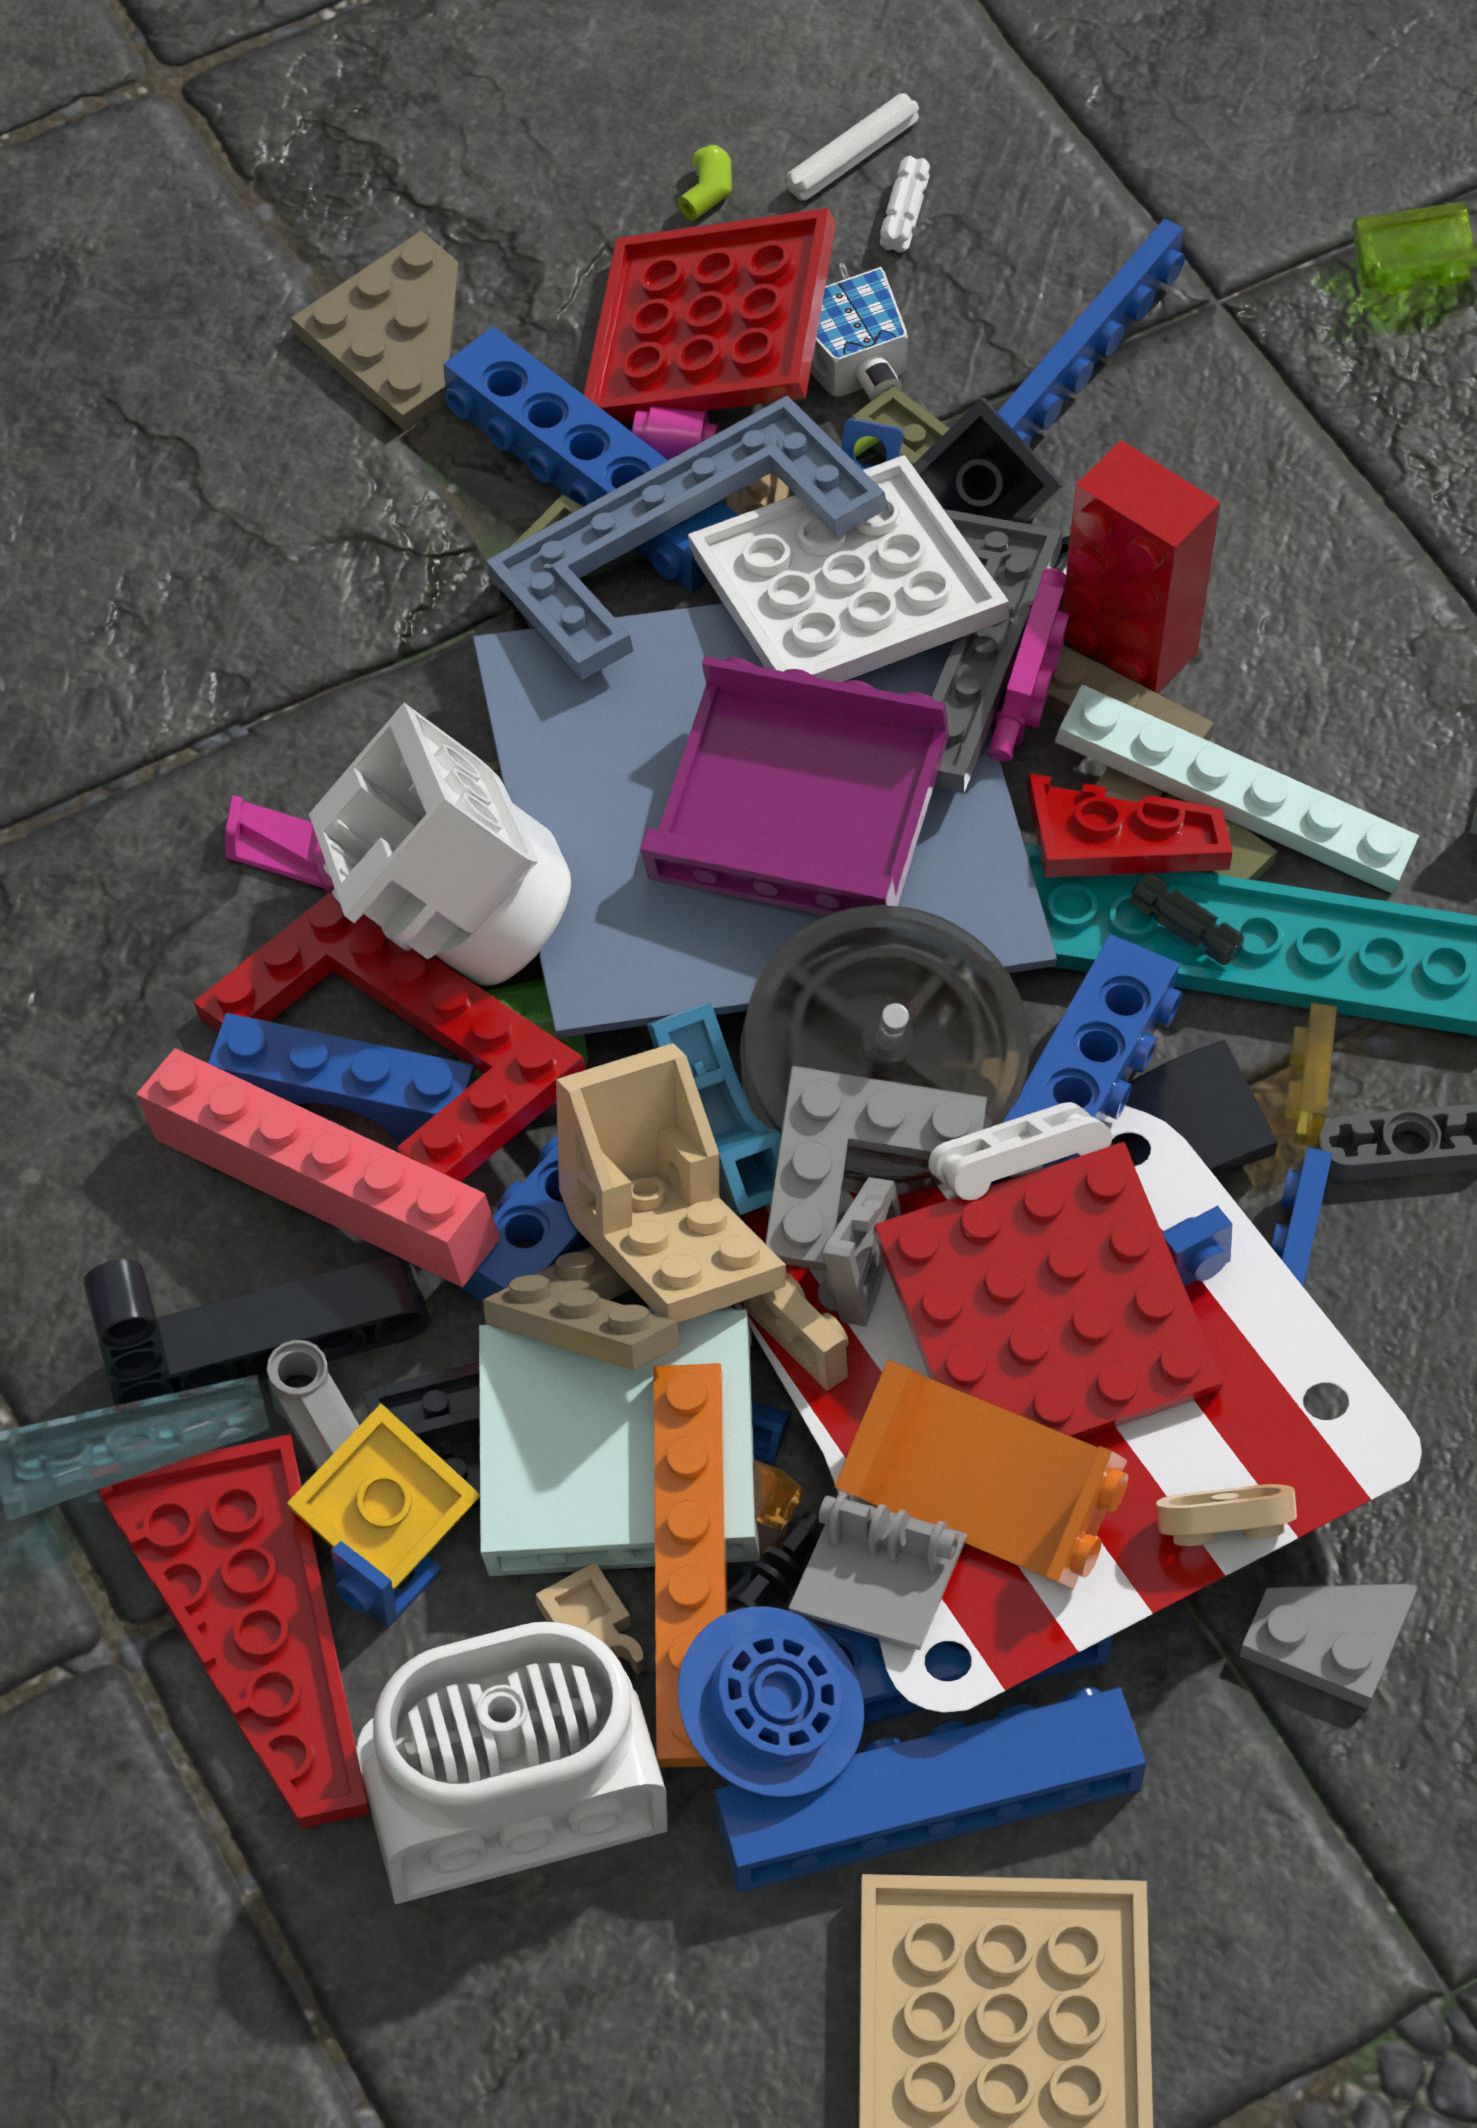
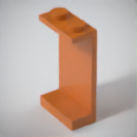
[834,1359,1128,1589]

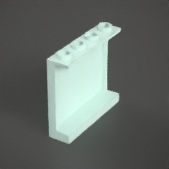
[479,1306,760,1576]

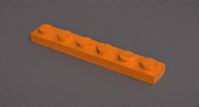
[653,1363,727,1768]

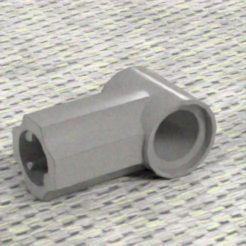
[267,1340,359,1471]

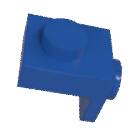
[1162,1205,1233,1286]

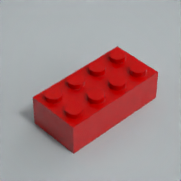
[1062,440,1221,694]

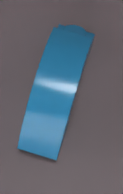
[646,1002,781,1215]

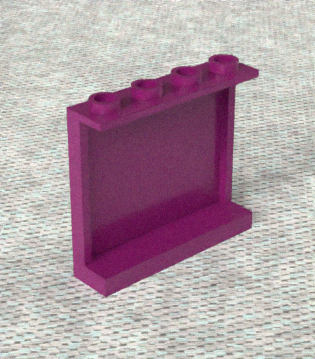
[640,656,950,929]

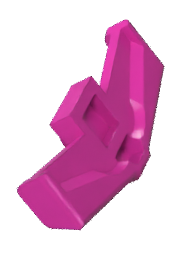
[225,795,335,893]

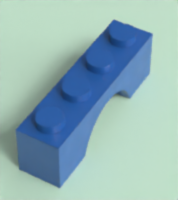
[208,1013,475,1145]

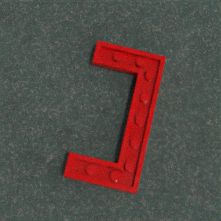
[193,890,587,1182]

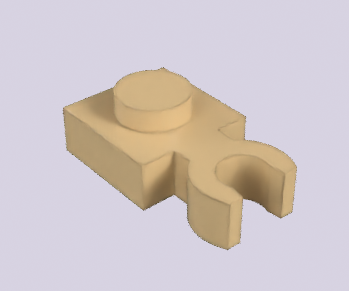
[536,1562,644,1674]

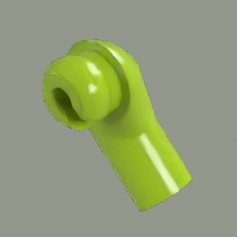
[677,145,732,221]

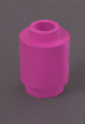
[632,406,719,460]

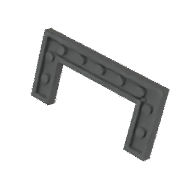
[932,509,1062,793]

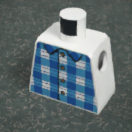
[810,267,908,401]

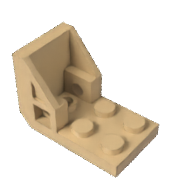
[556,1043,786,1323]

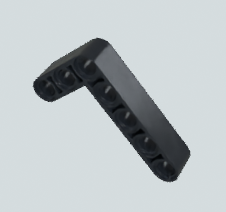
[83,1256,431,1412]

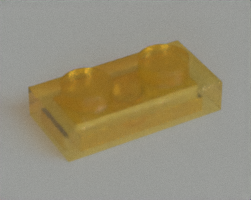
[1284,1003,1337,1147]

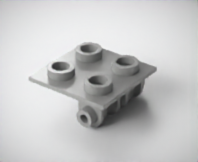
[788,1493,967,1650]

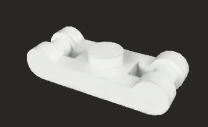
[929,1102,1112,1201]

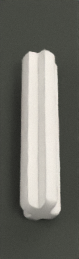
[786,93,919,201]

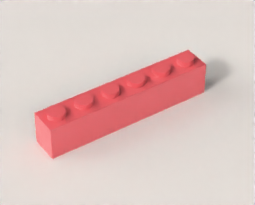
[136,1048,500,1288]

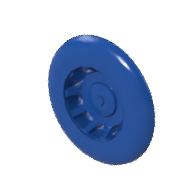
[678,1607,864,1797]

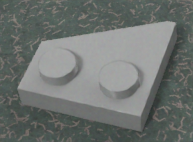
[823,1177,902,1326]
[1240,1584,1417,1709]

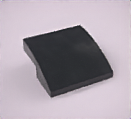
[1119,1039,1278,1177]
[363,1362,480,1508]

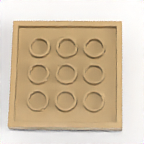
[859,1874,1153,2128]

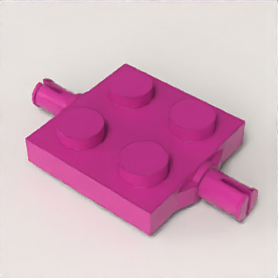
[987,568,1070,762]

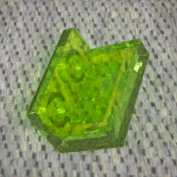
[1351,201,1477,294]

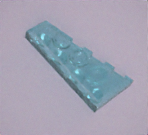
[0,1375,269,1522]

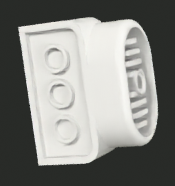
[309,703,571,986]
[356,1622,667,1904]

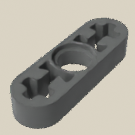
[1317,1104,1477,1182]

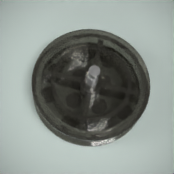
[739,905,1030,1195]

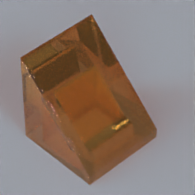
[753,1460,807,1531]

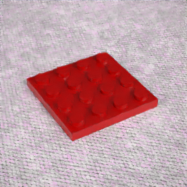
[584,208,836,422]
[873,1142,1224,1439]

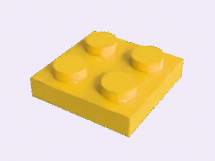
[287,1403,480,1592]

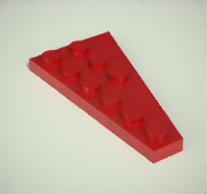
[91,1434,370,1829]

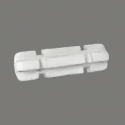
[880,156,930,253]

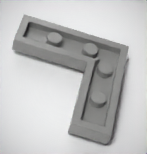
[765,1066,987,1271]

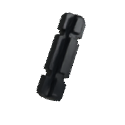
[1130,874,1245,965]

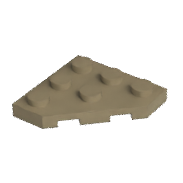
[291,231,459,430]

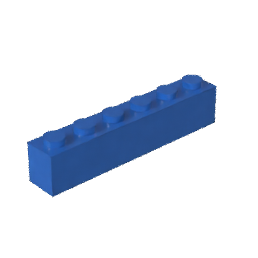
[715,1687,1147,1893]

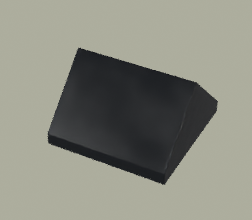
[912,397,1064,524]

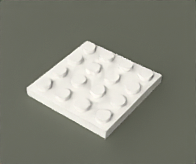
[688,455,1010,682]

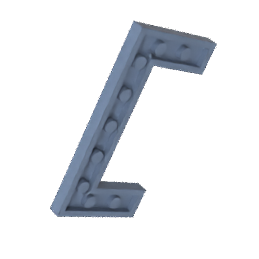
[486,396,887,680]

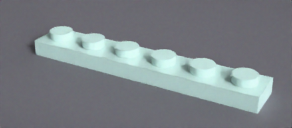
[1055,685,1419,894]

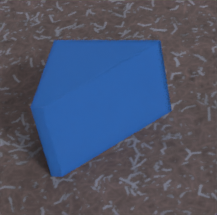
[752,1401,792,1464]

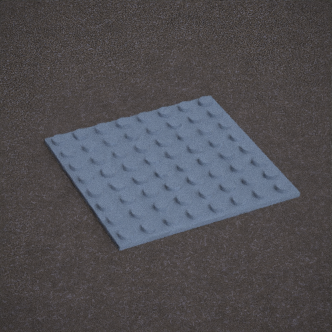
[473,603,1057,1038]

